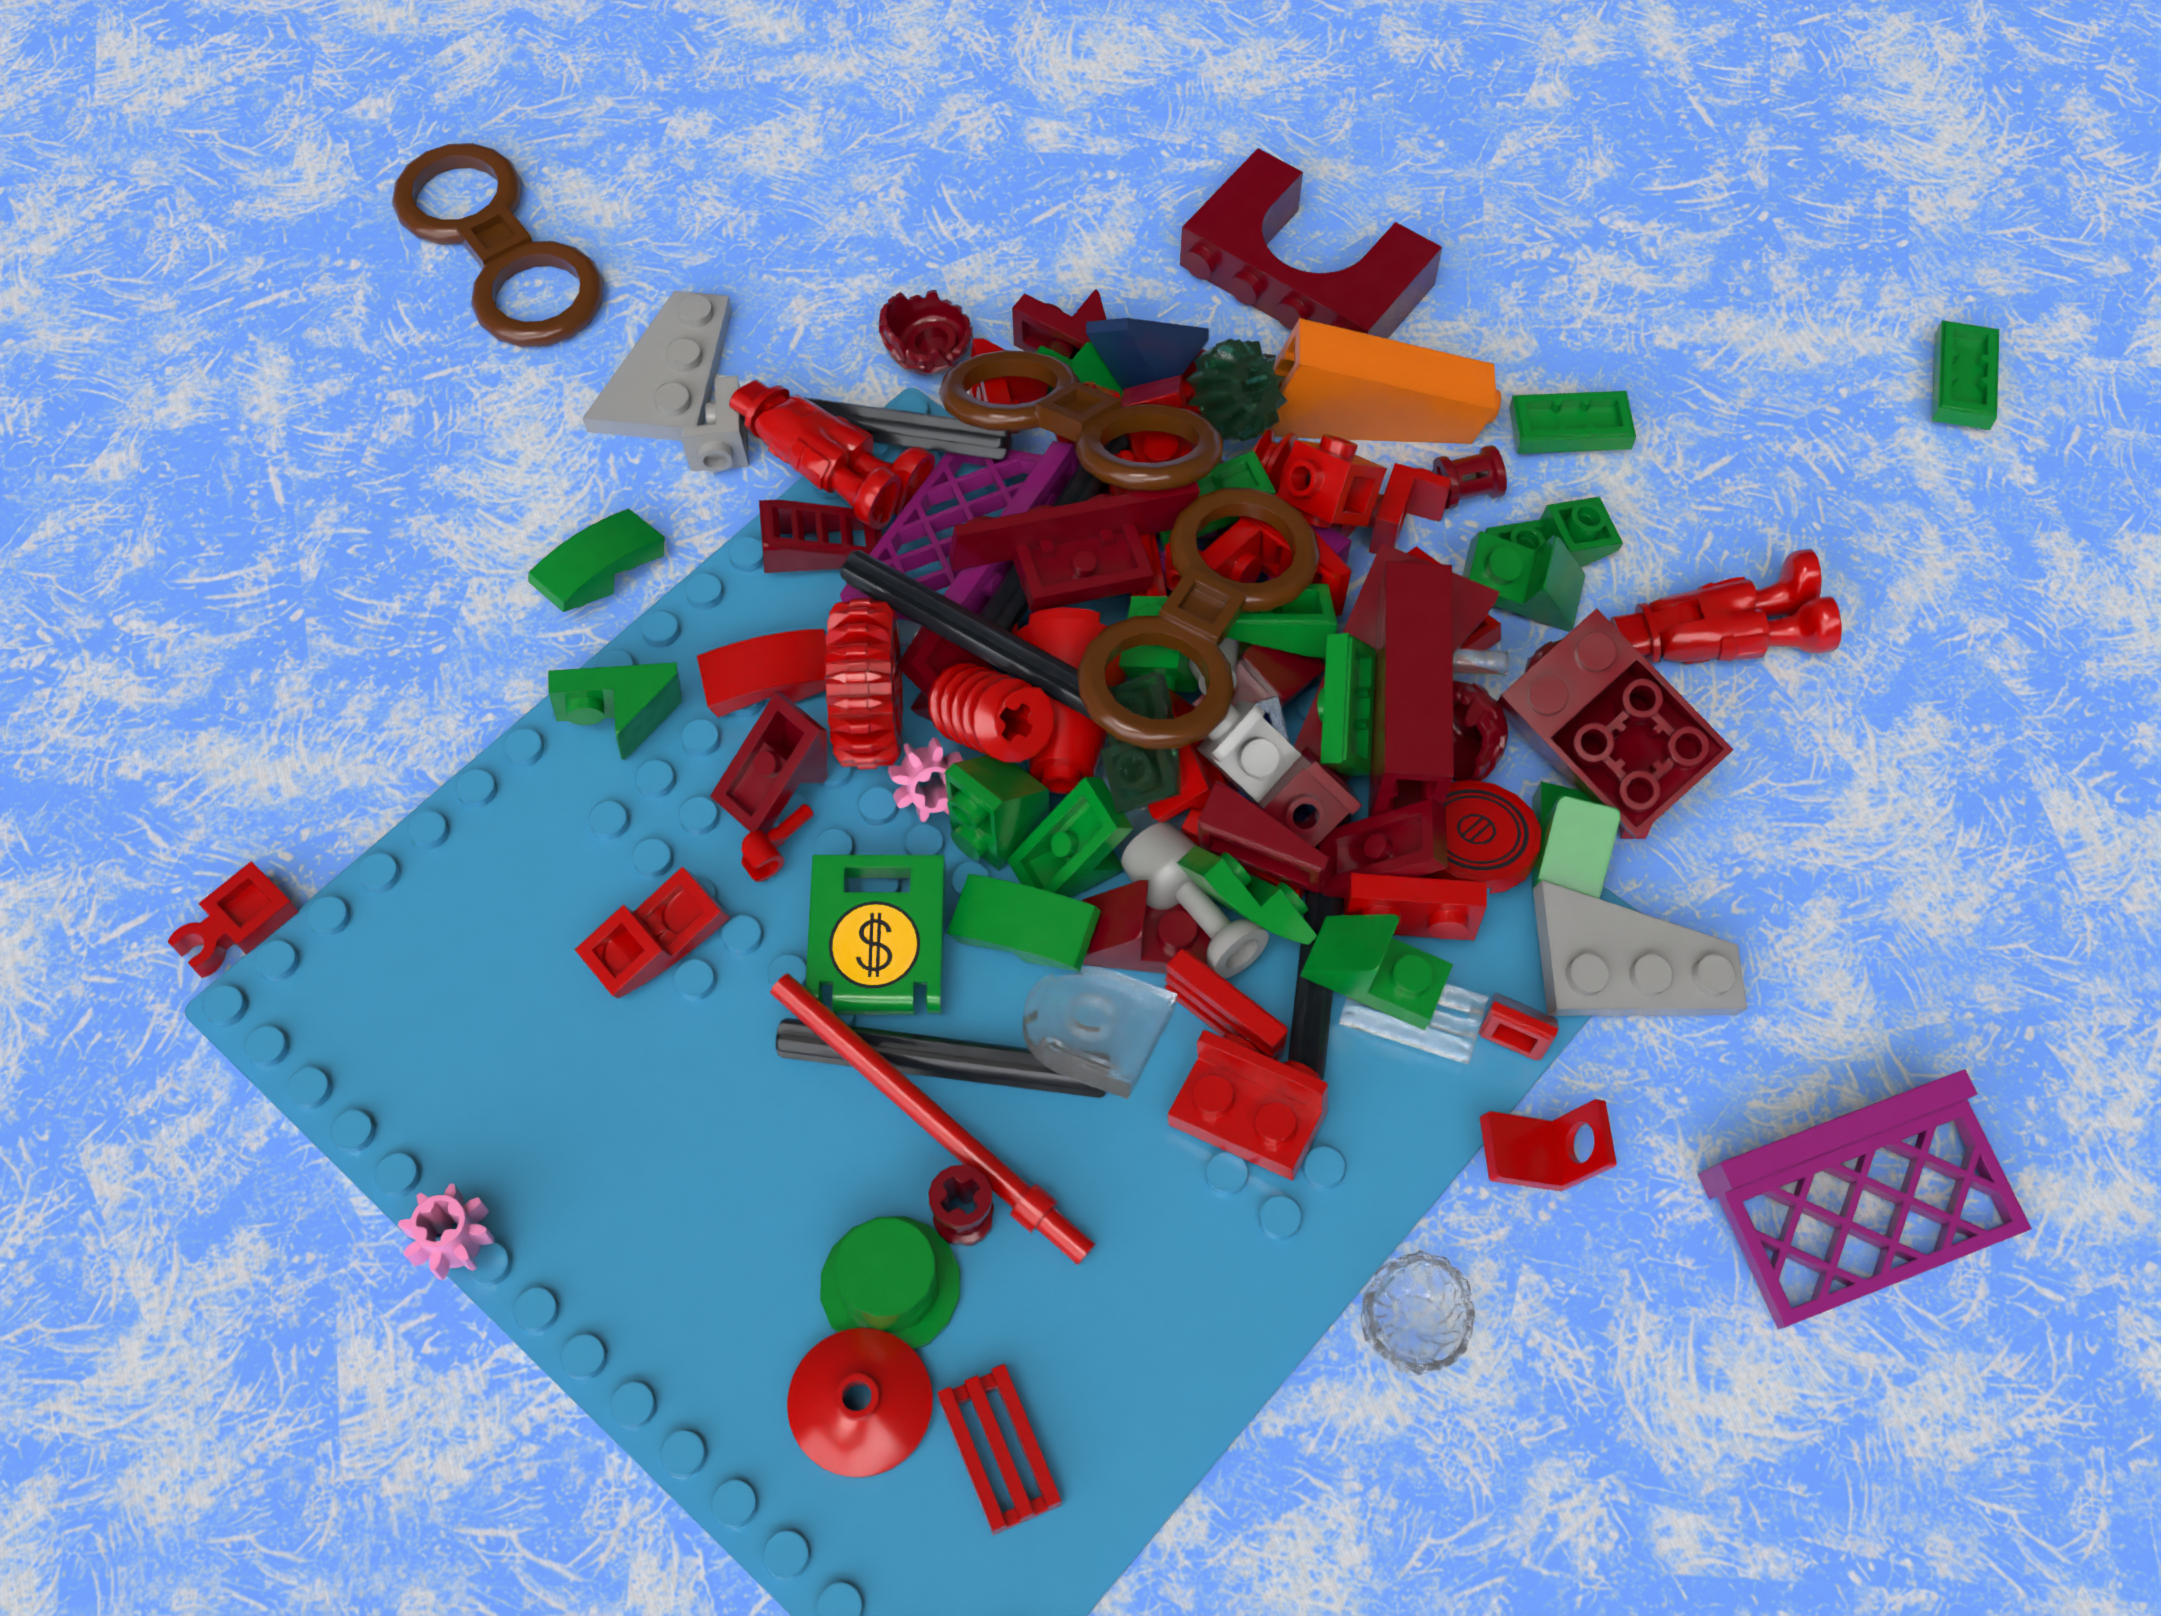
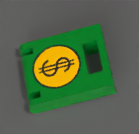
[806,855,946,1015]

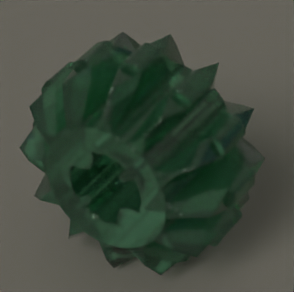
[1186,339,1288,442]

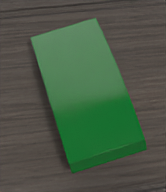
[1485,496,1623,567]
[528,508,665,612]
[1177,845,1317,945]
[947,873,1101,972]

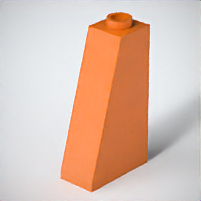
[1258,318,1501,444]

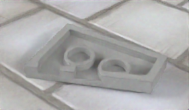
[583,291,732,441]
[1533,880,1747,1016]

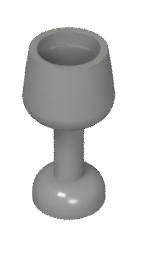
[1121,822,1269,978]

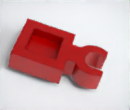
[167,861,299,978]

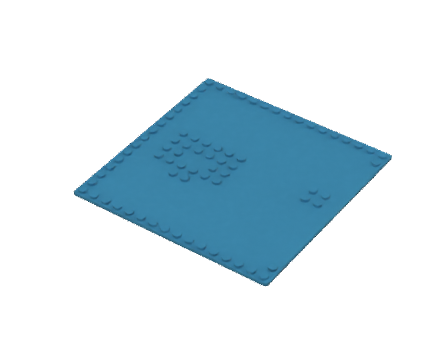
[185,388,1639,1616]

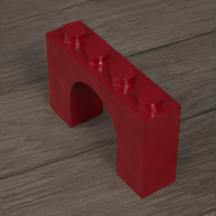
[1180,148,1442,339]

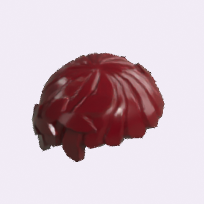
[878,290,973,376]
[1453,680,1508,782]

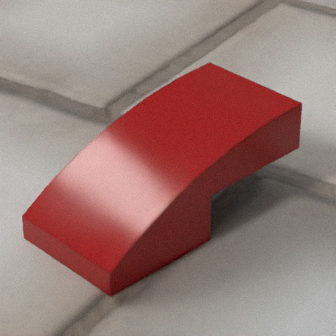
[697,629,827,718]
[574,866,731,999]

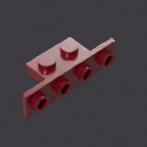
[949,481,1200,612]

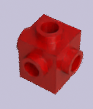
[1278,434,1387,528]

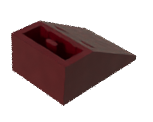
[1497,608,1734,838]

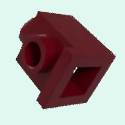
[1252,746,1362,847]

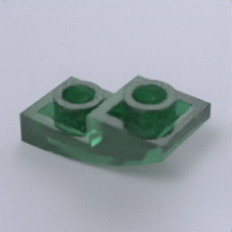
[1101,671,1181,814]

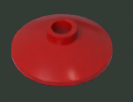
[787,1328,933,1478]

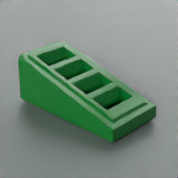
[1225,584,1337,658]

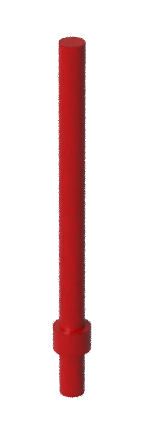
[770,973,1096,1266]

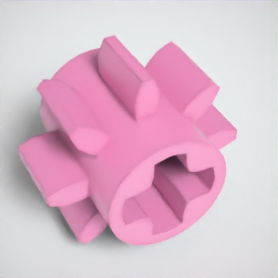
[888,737,964,822]
[398,1184,495,1280]

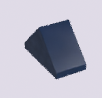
[1086,318,1209,391]

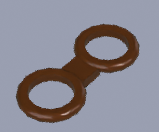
[392,143,604,347]
[939,350,1224,491]
[1077,488,1320,749]

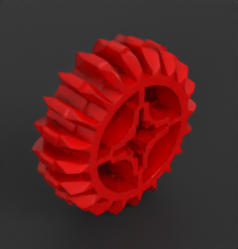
[825,598,904,770]

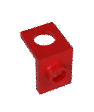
[1480,1099,1617,1192]

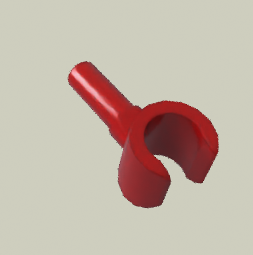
[741,804,814,882]

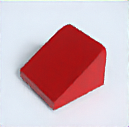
[1478,993,1559,1061]

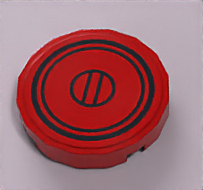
[1427,780,1541,894]

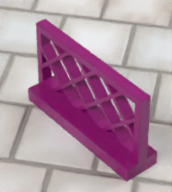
[840,441,1079,623]
[1698,1069,2032,1329]

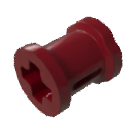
[1432,445,1507,509]
[928,1165,994,1246]

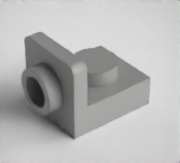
[681,376,749,472]
[1197,701,1302,803]

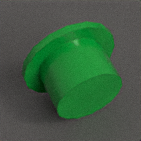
[820,1216,960,1351]

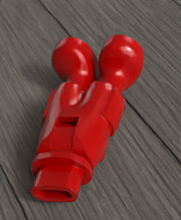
[729,380,935,530]
[1610,549,1842,664]

